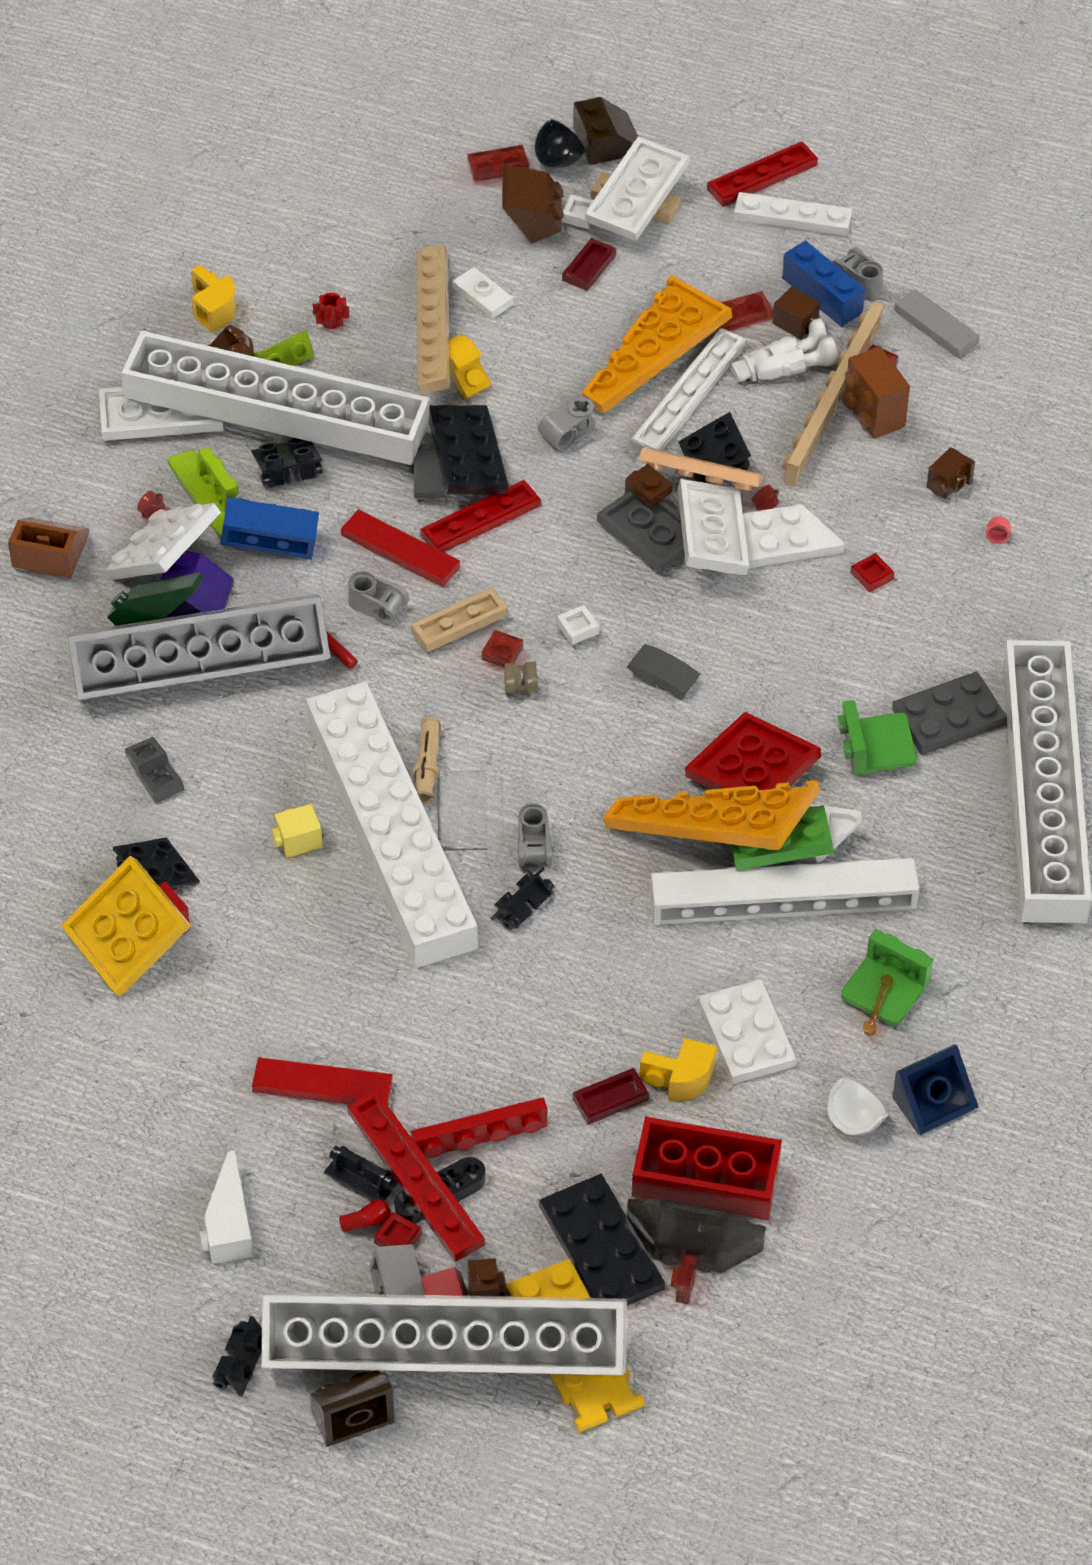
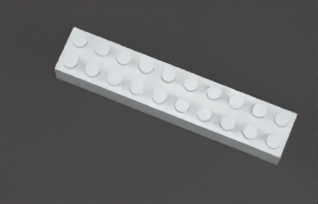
[121,331,430,465]
[1003,640,1092,923]
[306,681,478,969]
[262,1292,627,1375]

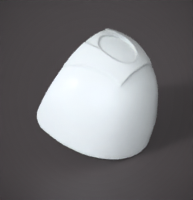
[827,1077,888,1136]

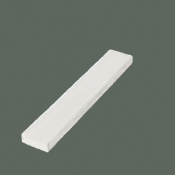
[630,328,746,452]

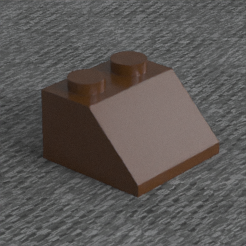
[502,165,564,244]

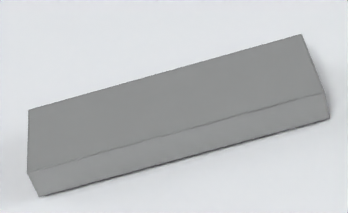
[894,289,979,357]

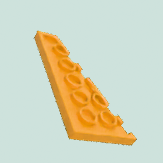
[582,274,733,414]
[603,780,820,850]

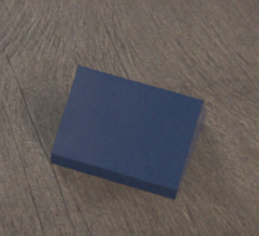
[892,1044,979,1135]

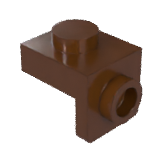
[625,464,673,508]

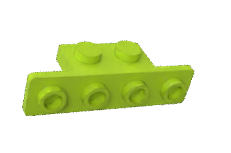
[167,447,239,540]

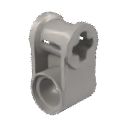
[832,247,883,300]
[538,396,595,451]
[348,571,409,625]
[518,803,552,867]

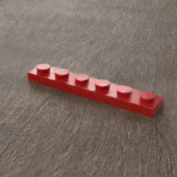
[347,1090,485,1262]

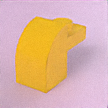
[191,264,236,333]
[449,334,492,400]
[639,1038,718,1101]

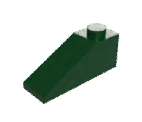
[107,572,204,626]

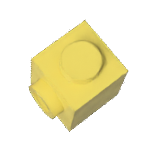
[271,804,323,858]

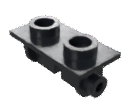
[490,867,554,930]
[324,1146,398,1201]
[212,1316,262,1397]

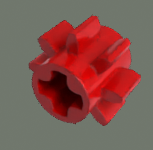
[313,292,350,329]

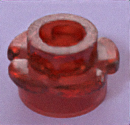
[751,484,780,511]
[137,491,165,520]

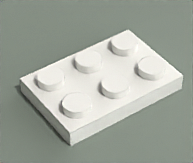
[698,979,797,1084]

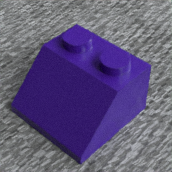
[160,551,234,618]

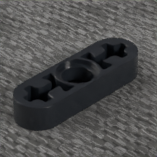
[394,1157,486,1224]

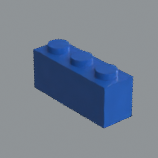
[782,240,865,327]
[220,497,319,560]

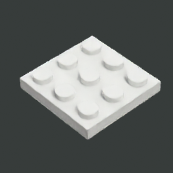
[104,503,221,580]

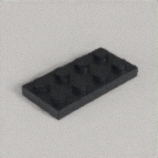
[429,405,508,495]
[539,1173,665,1306]

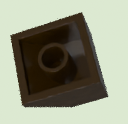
[573,97,638,165]
[310,1370,394,1447]

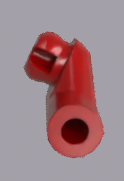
[339,1199,391,1233]

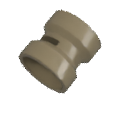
[504,661,538,695]

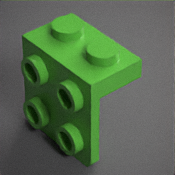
[837,700,917,775]
[841,928,934,1026]

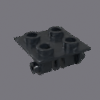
[678,412,751,483]
[251,438,323,488]
[113,837,200,889]

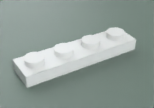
[734,192,853,237]

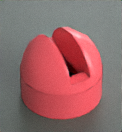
[986,516,1011,544]

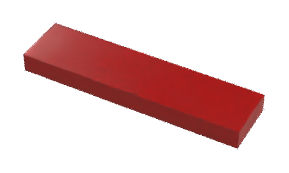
[707,141,818,207]
[420,479,541,552]
[341,509,460,587]
[252,1057,393,1105]

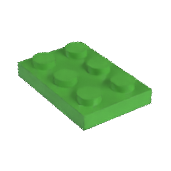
[731,805,834,871]

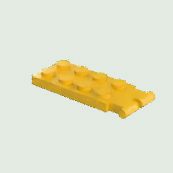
[506,1259,645,1433]

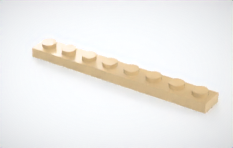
[417,245,450,395]
[782,301,884,487]

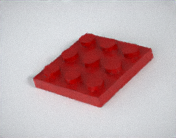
[685,712,821,790]

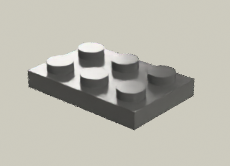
[597,491,685,573]
[892,671,1007,755]

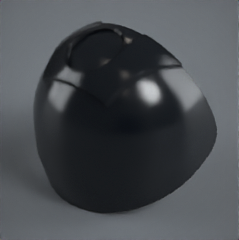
[535,119,585,168]

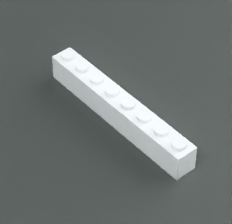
[650,857,919,925]

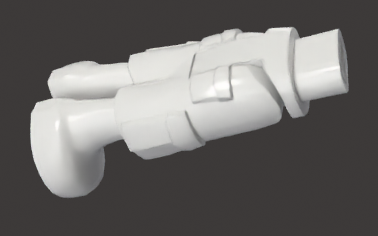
[730,318,839,382]

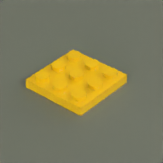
[61,856,191,996]

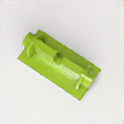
[254,330,315,366]

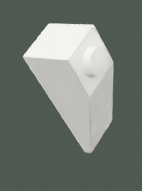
[199,1150,253,1264]

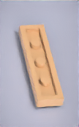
[639,447,764,491]

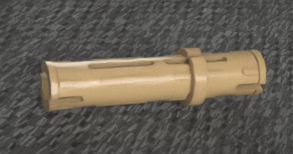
[413,717,441,804]

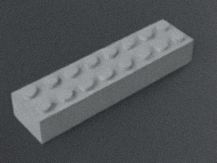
[67,594,330,700]

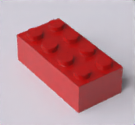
[631,1116,782,1221]

